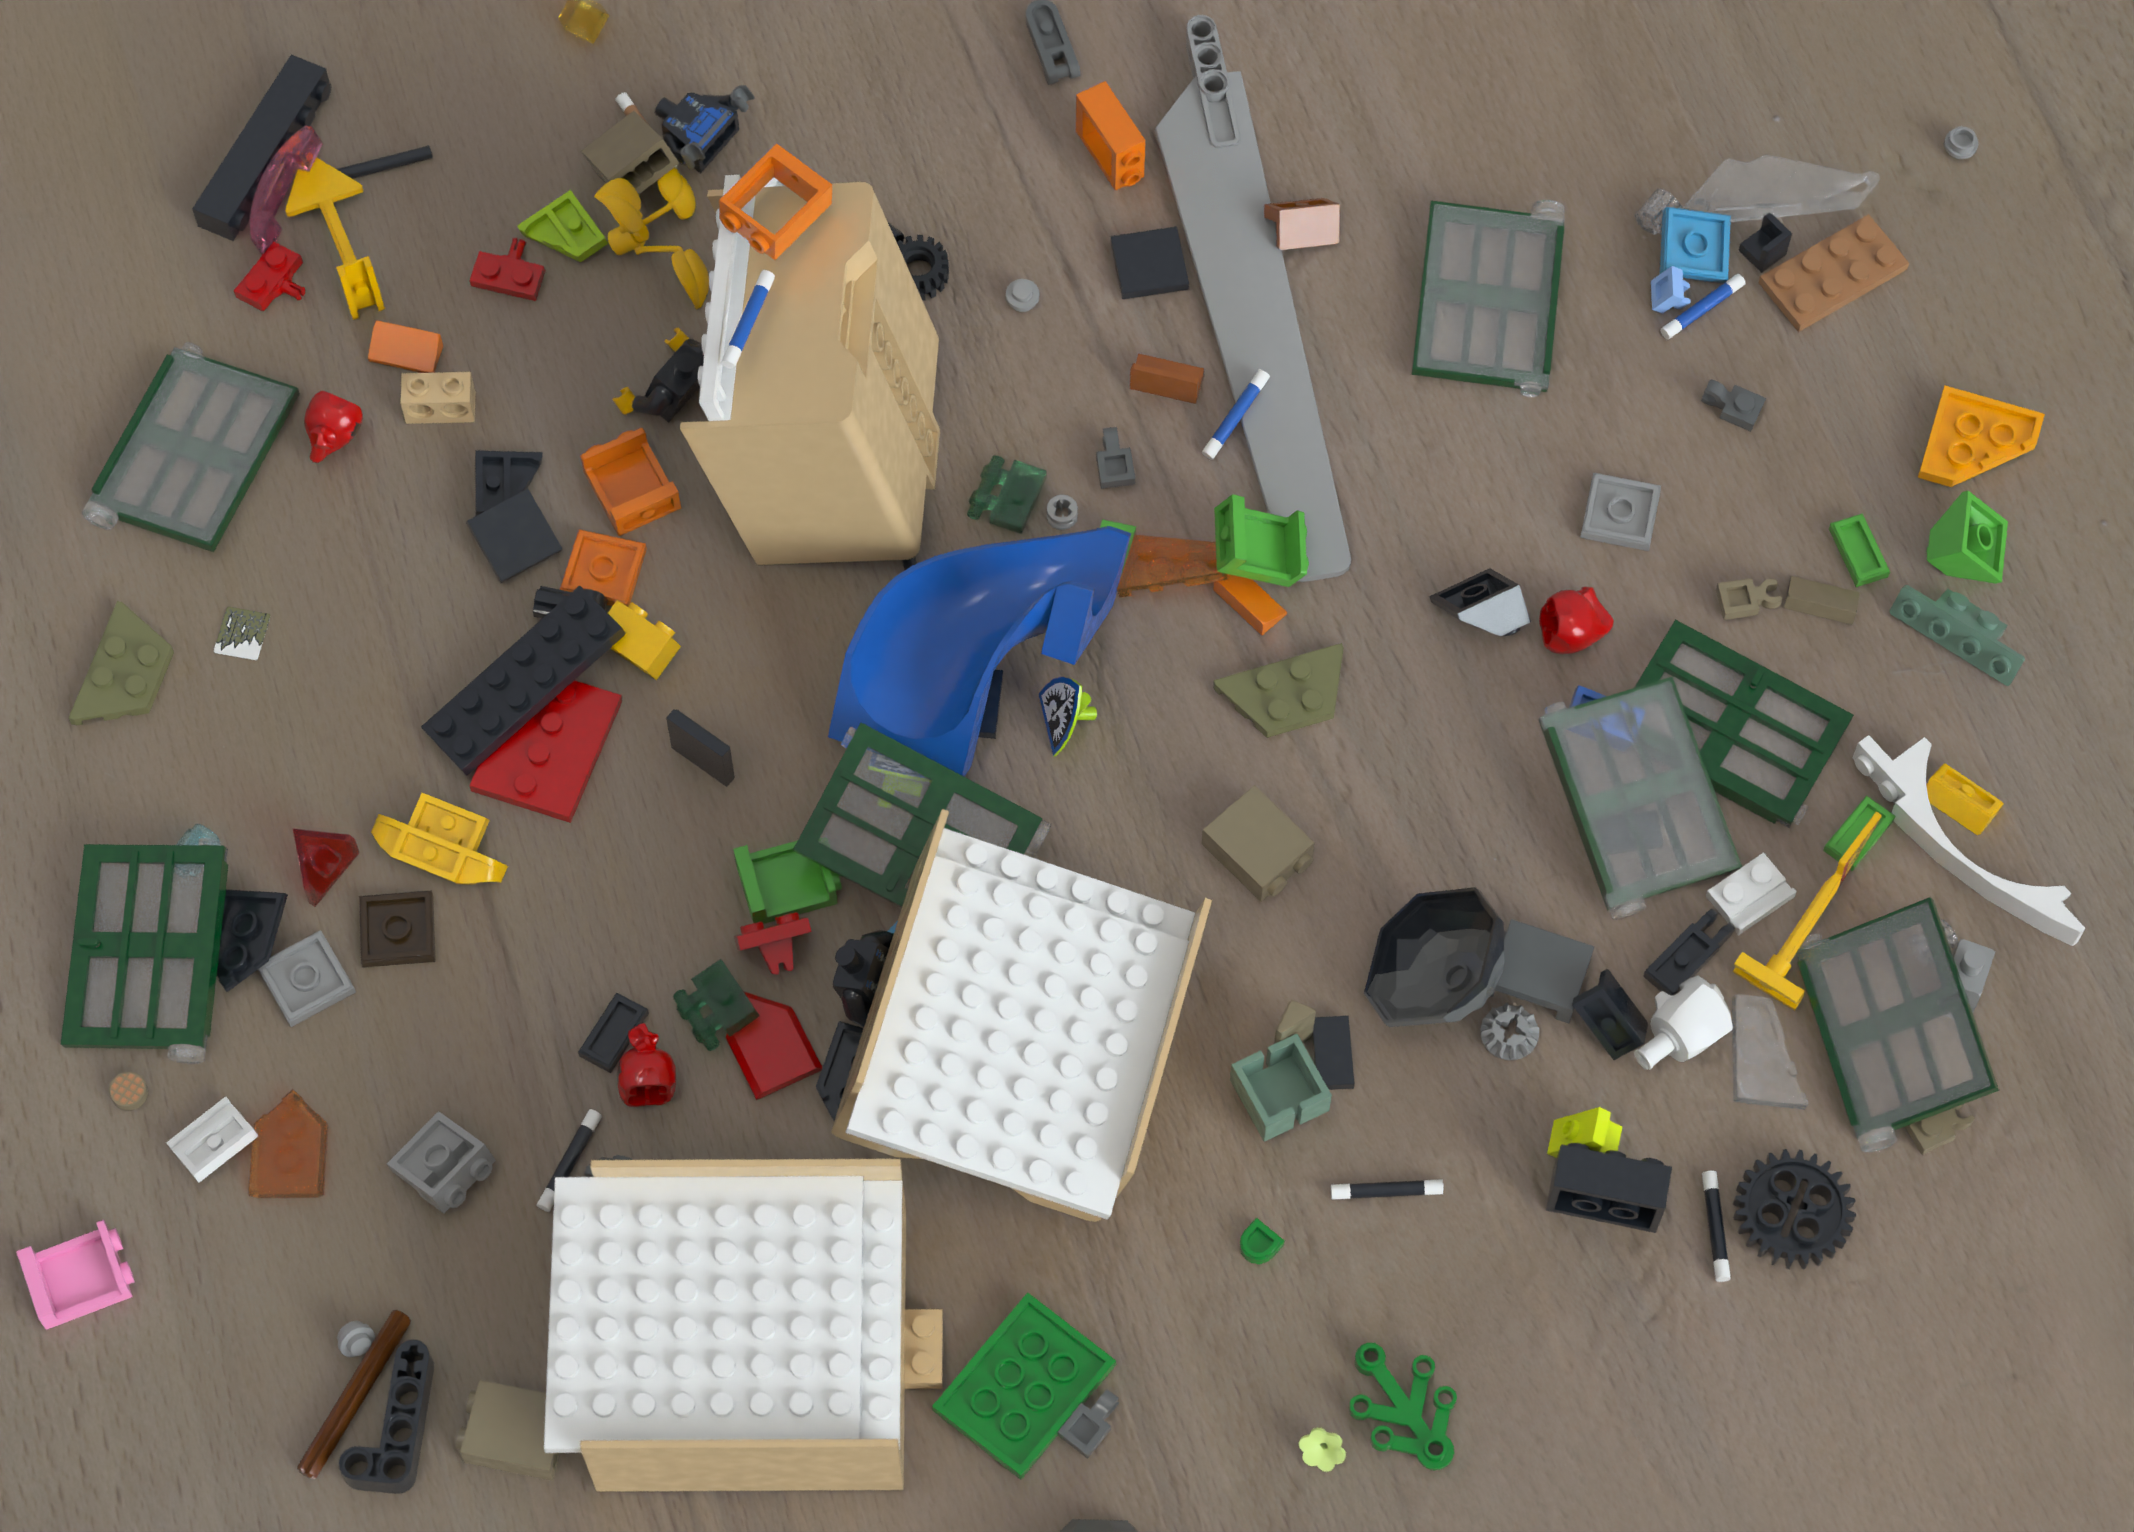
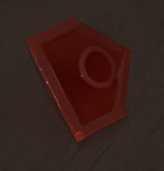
[293,829,360,907]

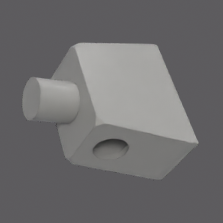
[1939,939,1995,1019]

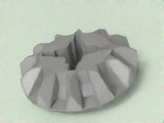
[1480,1003,1540,1060]

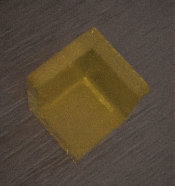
[558,0,610,44]

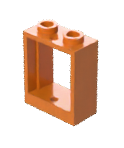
[1076,81,1146,191]
[719,143,832,260]

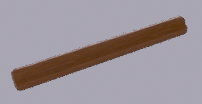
[297,1310,411,1479]

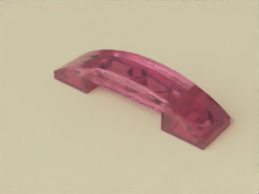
[250,125,323,255]

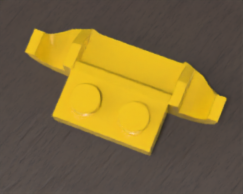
[371,793,508,885]

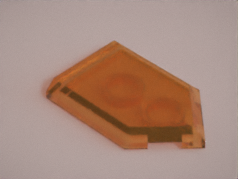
[248,1089,328,1198]

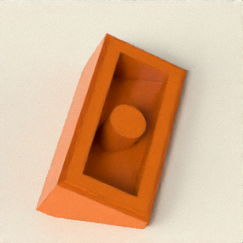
[367,320,444,373]
[1213,573,1287,635]

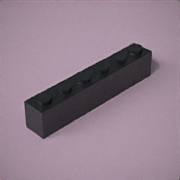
[192,54,331,241]

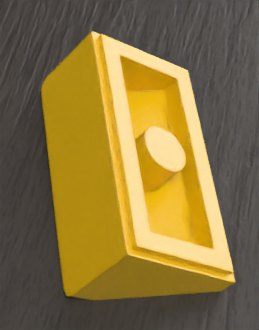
[1926,763,2004,835]

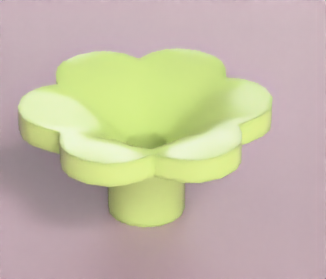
[1299,1427,1346,1472]

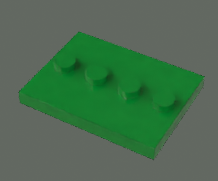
[932,1292,1116,1480]

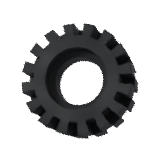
[897,235,949,301]

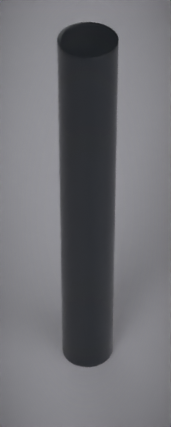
[337,145,433,179]

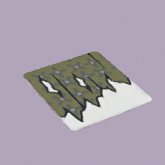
[214,607,271,660]

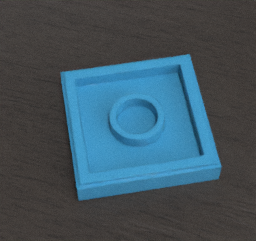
[1660,207,1731,283]

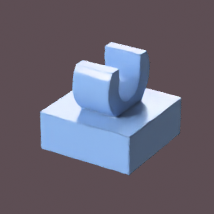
[1651,266,1691,314]

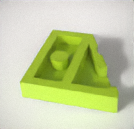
[517,190,609,262]

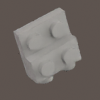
[387,1111,496,1213]

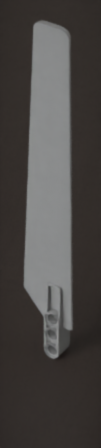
[1155,15,1352,582]

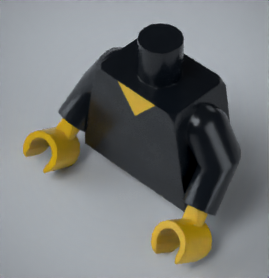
[612,328,704,423]

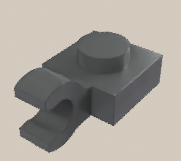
[1701,379,1766,432]
[1096,427,1135,489]
[1058,1389,1119,1459]

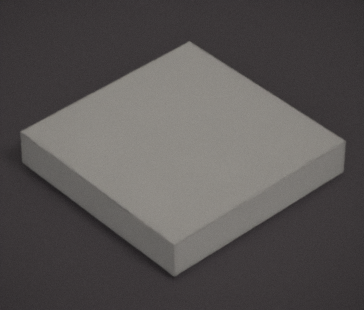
[1580,472,1661,551]
[258,930,356,1027]

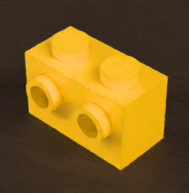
[608,600,681,680]

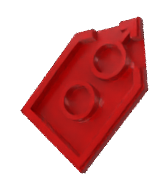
[726,991,822,1100]

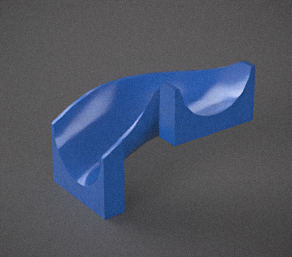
[828,526,1131,777]

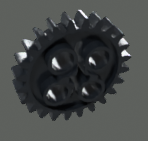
[1733,1149,1856,1269]

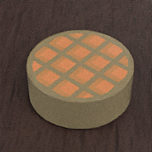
[109,1072,148,1111]

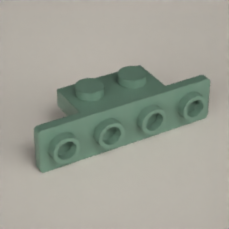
[1889,585,2025,686]

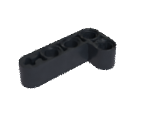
[339,1340,434,1494]

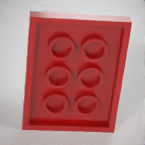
[469,680,622,823]

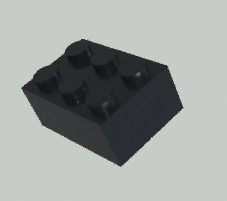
[1546,1143,1672,1233]

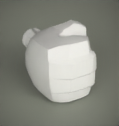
[1634,976,1733,1070]

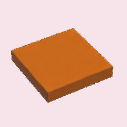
[560,529,647,607]

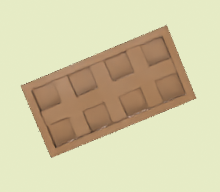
[1758,214,1909,332]

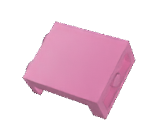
[16,1220,135,1330]

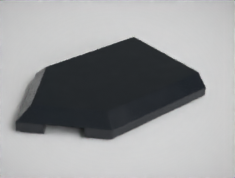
[217,890,288,992]
[816,1021,864,1121]

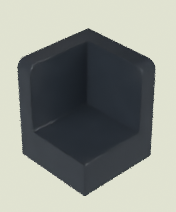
[1739,212,1792,273]

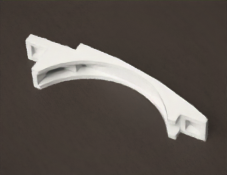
[1852,735,2085,946]

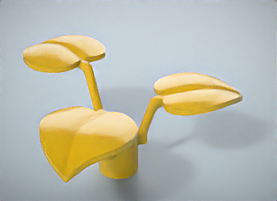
[594,167,709,310]

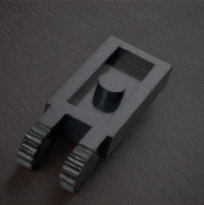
[1643,909,1735,996]

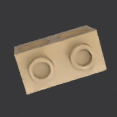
[401,372,476,424]

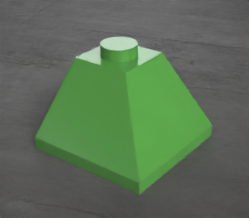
[1926,491,2008,584]

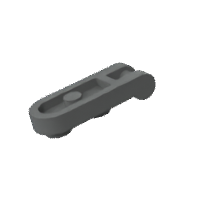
[1025,0,1081,85]

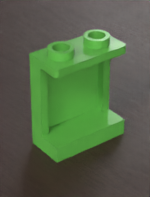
[1214,494,1309,587]
[733,837,842,924]

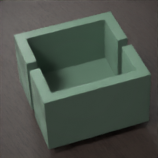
[1230,1034,1332,1142]

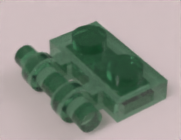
[967,455,1047,534]
[673,959,760,1051]

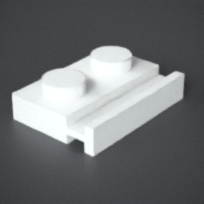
[1706,852,1797,936]
[166,1096,258,1183]

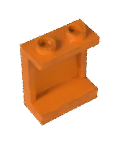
[580,428,681,537]

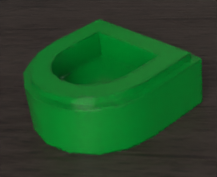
[1240,1217,1285,1264]

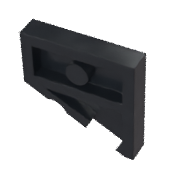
[475,450,543,516]

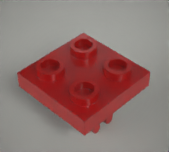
[734,912,812,975]

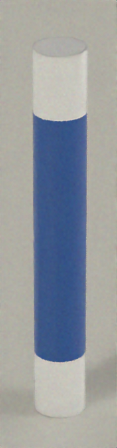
[721,270,775,369]
[1660,274,1745,340]
[1202,369,1270,460]

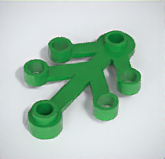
[1349,1343,1457,1470]

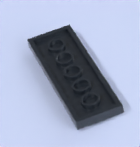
[421,586,626,776]

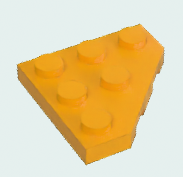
[1917,385,2045,487]

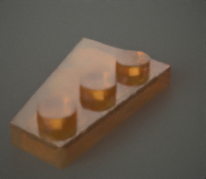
[1117,535,1230,598]

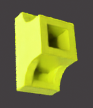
[1547,1107,1622,1158]

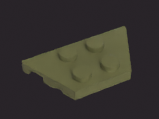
[69,601,174,726]
[1213,643,1344,738]

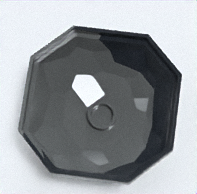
[1364,887,1504,1027]

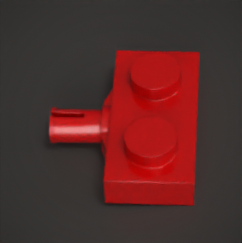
[469,238,546,301]
[234,241,306,312]

